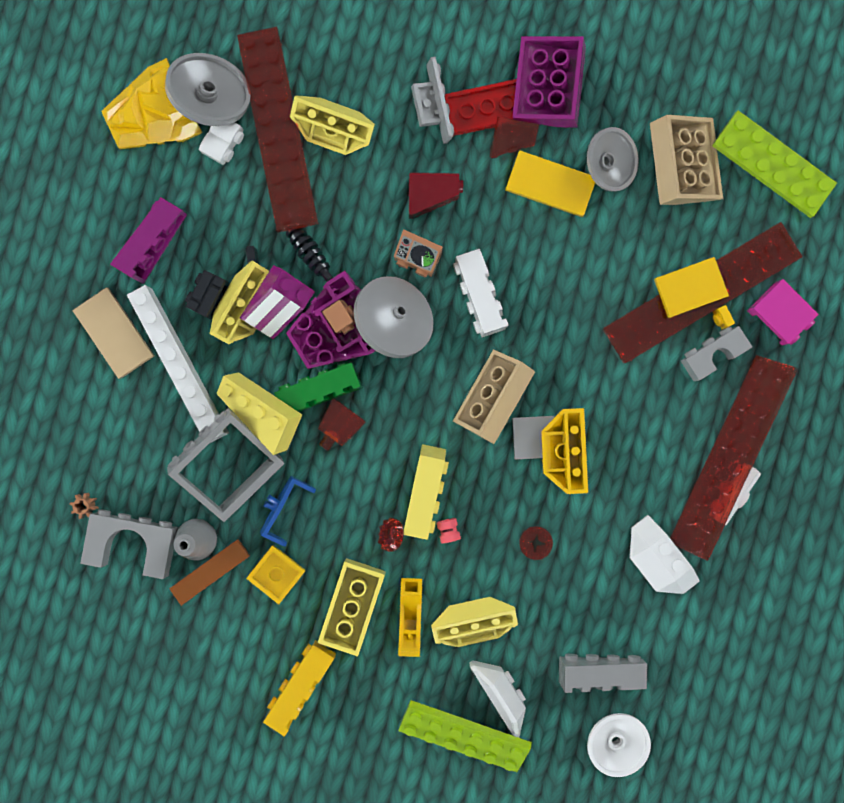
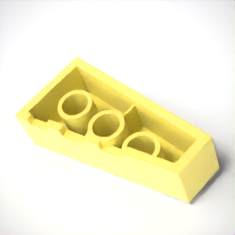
[217,372,302,455]
[403,444,449,540]

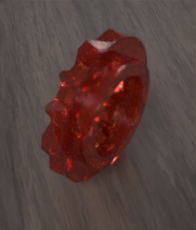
[377,518,404,552]
[519,526,553,560]

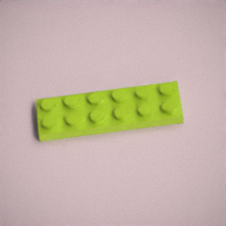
[712,110,837,218]
[398,700,531,772]

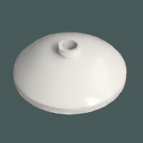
[587,713,651,777]

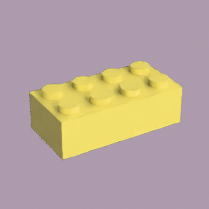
[318,558,386,656]

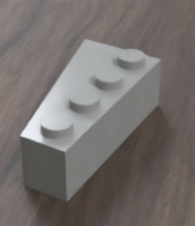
[559,654,647,693]

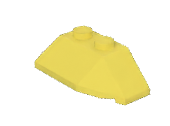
[290,96,375,155]
[210,261,269,344]
[431,597,518,647]

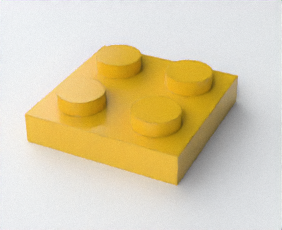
[246,545,306,604]

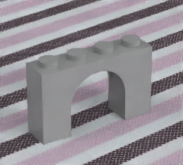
[80,509,178,579]

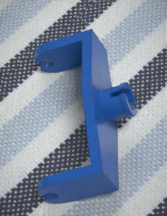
[260,476,316,546]

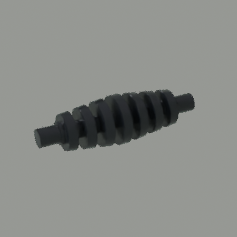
[283,218,333,282]

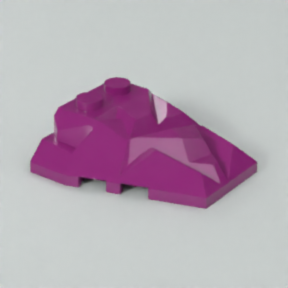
[286,271,376,369]

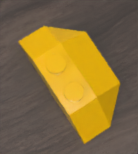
[541,408,588,494]

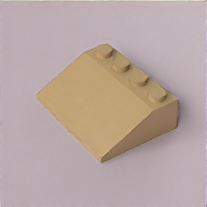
[650,115,723,205]

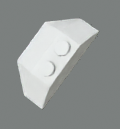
[630,515,699,594]
[469,660,526,738]

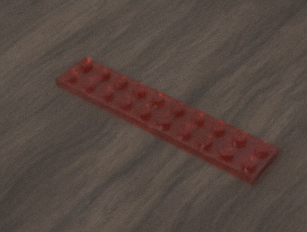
[237,27,319,233]
[602,222,803,364]
[670,355,797,561]

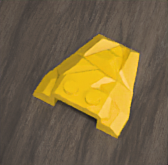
[101,58,202,149]

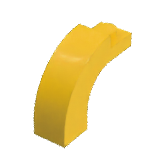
[398,578,422,657]

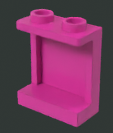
[747,279,819,345]

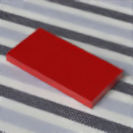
[444,79,522,136]

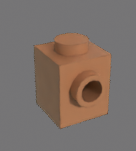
[322,300,355,334]

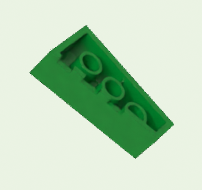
[274,362,363,412]

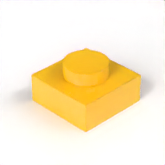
[712,305,735,329]

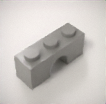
[681,326,752,381]

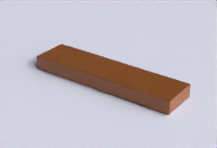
[169,539,250,606]

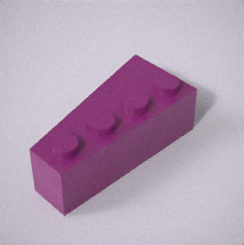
[110,197,187,284]

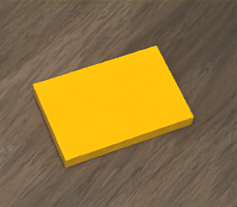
[654,257,729,318]

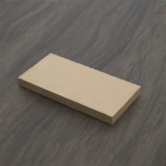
[72,287,154,379]

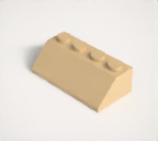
[453,350,535,444]

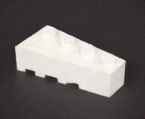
[453,249,508,337]

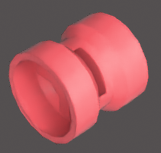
[436,518,461,543]

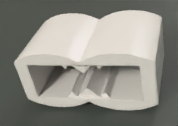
[199,122,244,165]

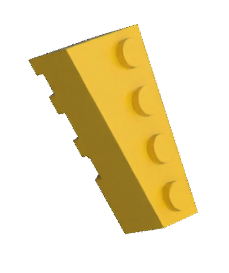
[263,640,336,737]

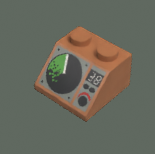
[394,230,443,277]

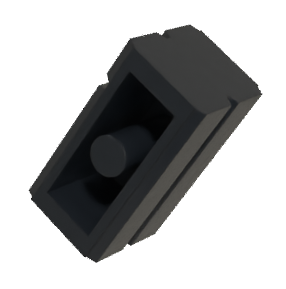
[185,270,230,320]

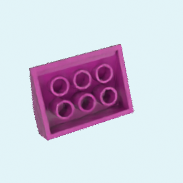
[513,36,586,128]

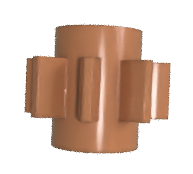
[70,493,99,519]

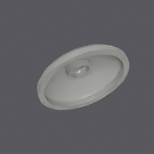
[587,127,638,192]

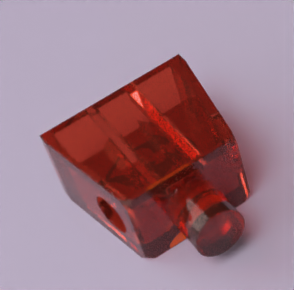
[318,398,367,451]

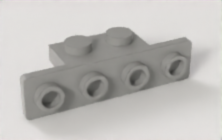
[411,57,454,144]

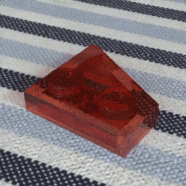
[490,117,539,158]

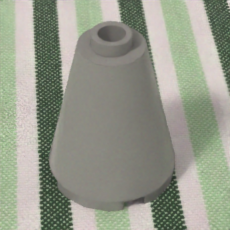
[174,519,217,560]

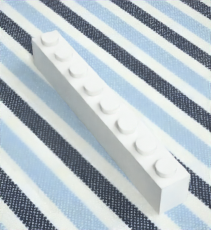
[127,285,229,443]

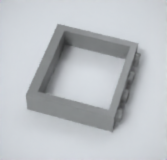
[167,408,285,522]

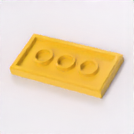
[505,150,595,217]

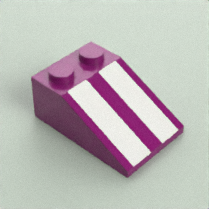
[240,265,315,339]

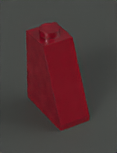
[409,173,463,219]

